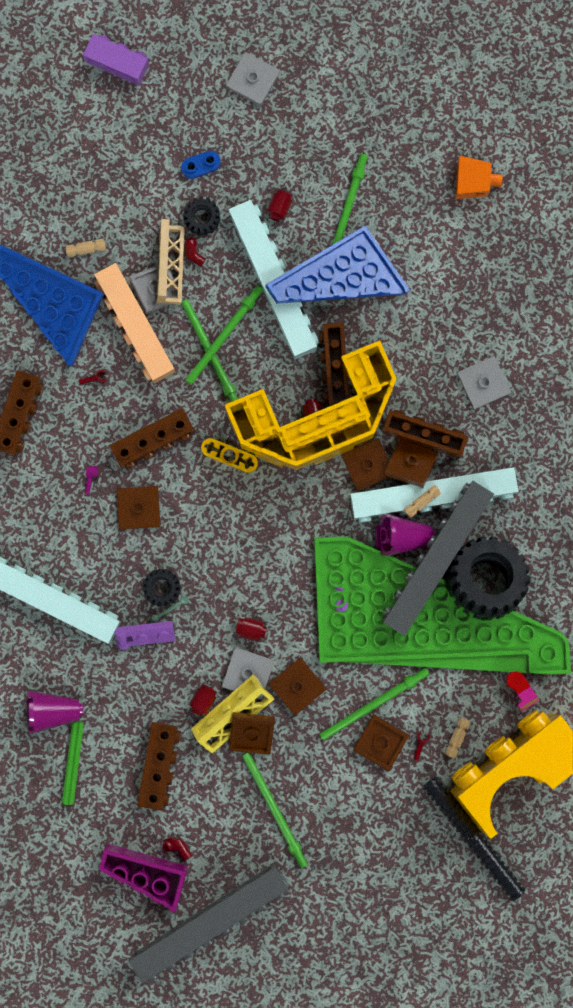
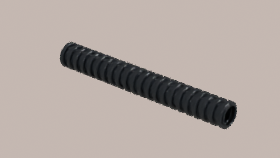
[423,777,526,901]

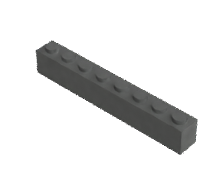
[382,481,494,636]

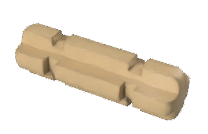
[66,239,106,257]
[404,485,441,518]
[445,718,470,758]

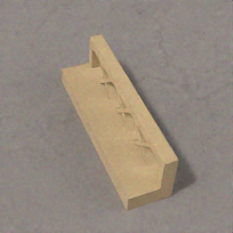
[156,219,184,305]

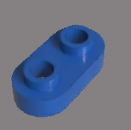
[181,151,221,179]

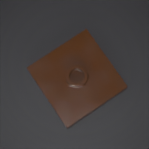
[341,438,391,492]
[385,439,439,488]
[117,486,161,530]
[268,657,327,716]
[229,712,275,755]
[353,714,410,771]

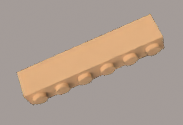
[94,263,175,384]

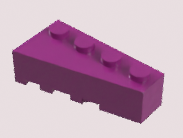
[99,843,188,913]

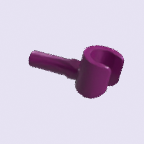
[85,466,98,494]

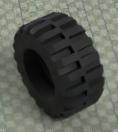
[446,536,530,620]

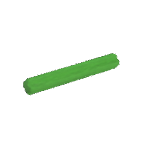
[62,721,84,805]

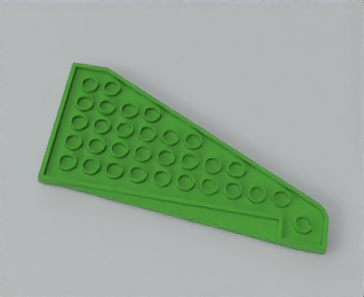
[314,537,571,674]

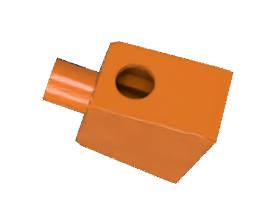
[455,156,503,199]

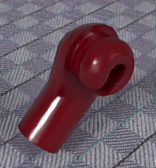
[184,238,206,267]
[162,838,193,861]

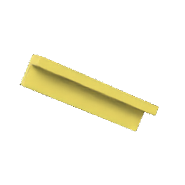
[191,675,274,753]

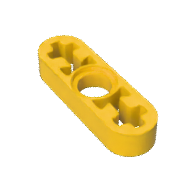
[201,438,258,473]

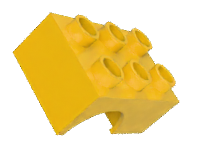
[450,710,573,839]

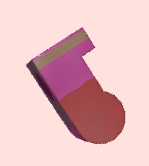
[505,671,540,712]

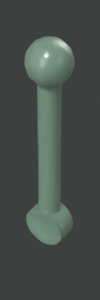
[151,596,189,623]

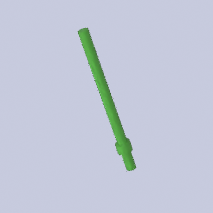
[332,154,368,245]
[185,285,263,385]
[181,299,238,402]
[320,668,430,741]
[242,753,308,868]

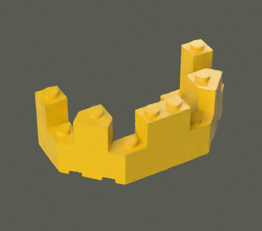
[224,340,397,470]

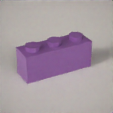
[83,34,149,86]

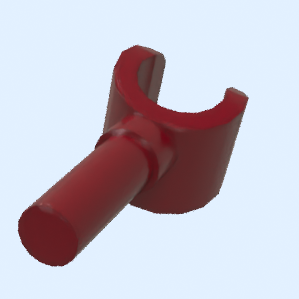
[79,370,107,384]
[414,731,430,761]

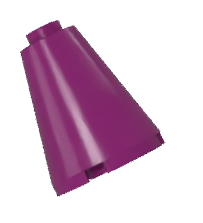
[375,514,436,556]
[26,691,84,734]

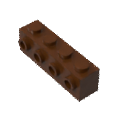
[319,323,349,407]
[0,370,45,458]
[109,408,195,470]
[382,410,469,459]
[137,722,181,811]

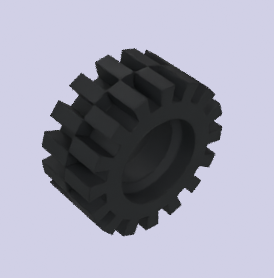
[183,197,220,236]
[142,569,181,607]

